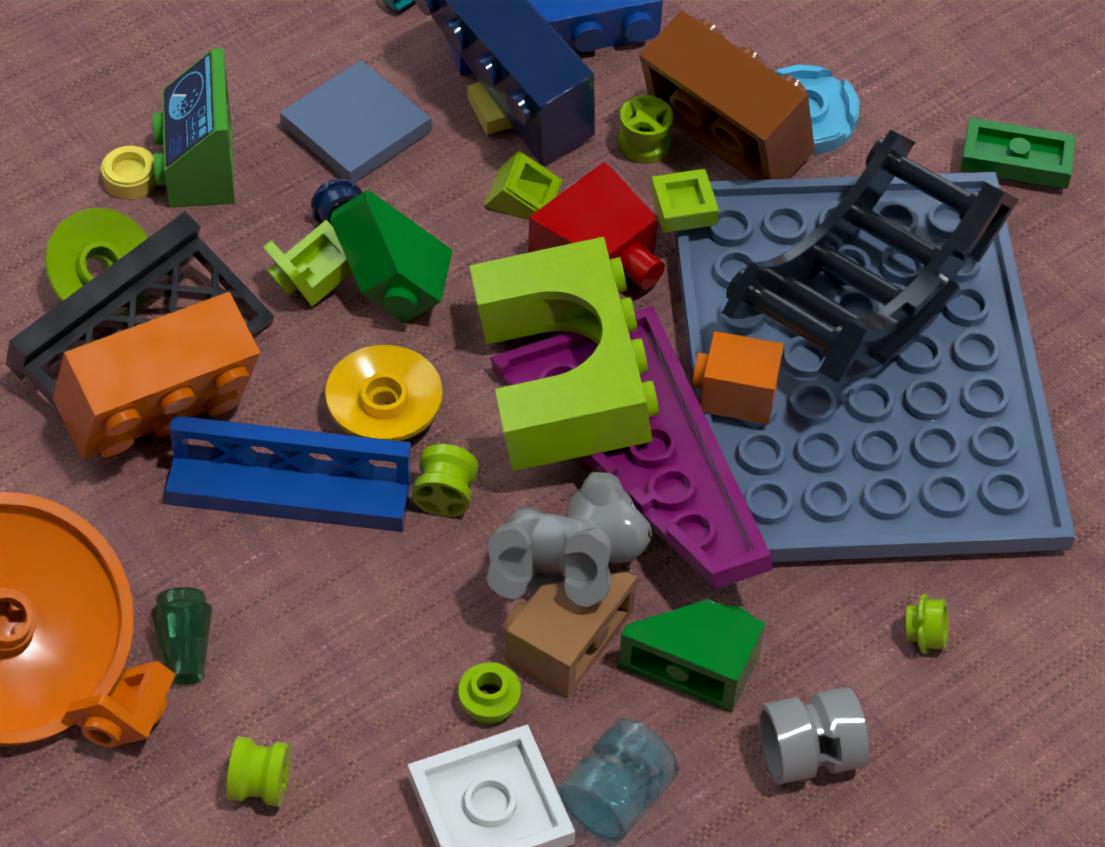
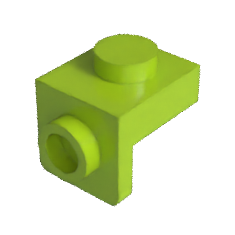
[263,220,352,306]

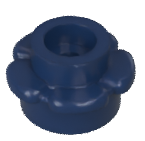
[311,179,362,225]

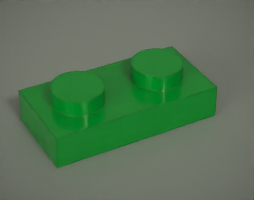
[960,117,1076,189]

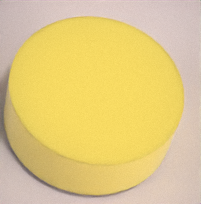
[101,146,156,199]

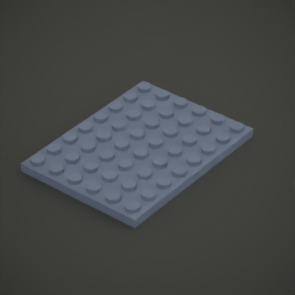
[674,172,1075,562]

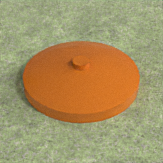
[0,492,134,747]

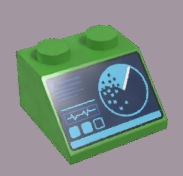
[153,48,235,208]

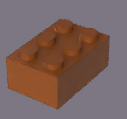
[639,10,815,180]

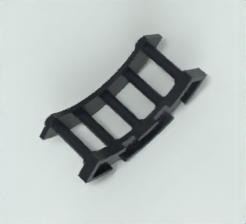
[721,129,1019,383]

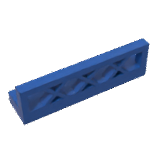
[165,415,412,532]

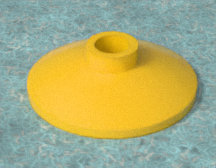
[325,345,442,441]

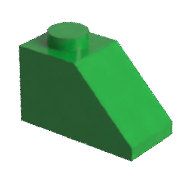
[330,189,453,323]
[618,599,766,712]

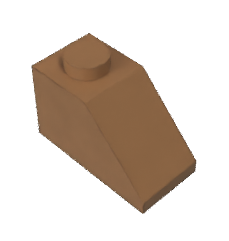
[502,572,637,698]

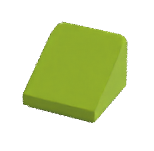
[484,151,563,219]

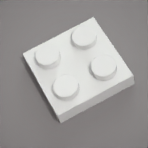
[408,724,575,847]

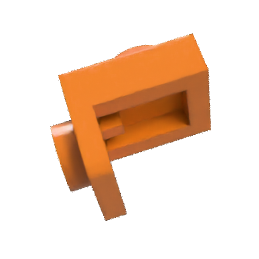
[65,661,176,748]

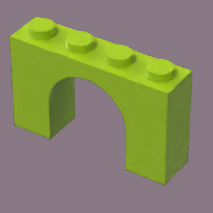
[469,237,660,472]

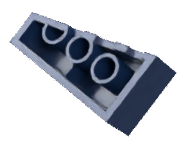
[414,0,595,167]

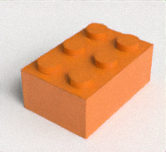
[53,291,261,460]

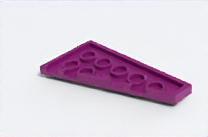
[490,306,773,589]

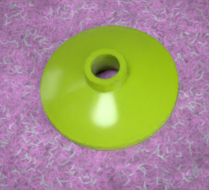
[45,208,149,316]

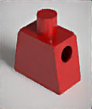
[528,162,665,290]

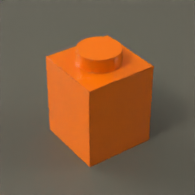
[692,331,784,425]

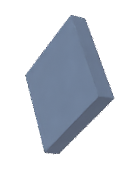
[280,60,432,184]

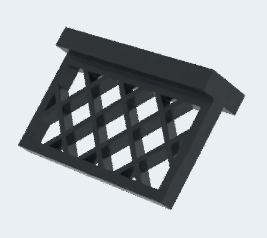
[6,211,274,457]

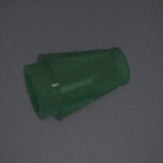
[150,587,213,685]

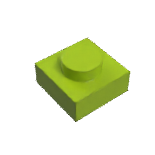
[650,169,719,233]

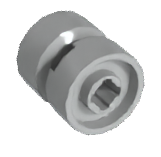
[758,686,869,785]

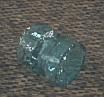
[558,718,679,842]

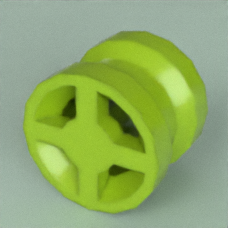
[618,95,673,164]
[412,444,479,517]
[227,736,291,807]

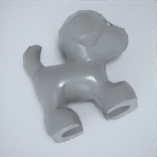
[486,472,652,607]

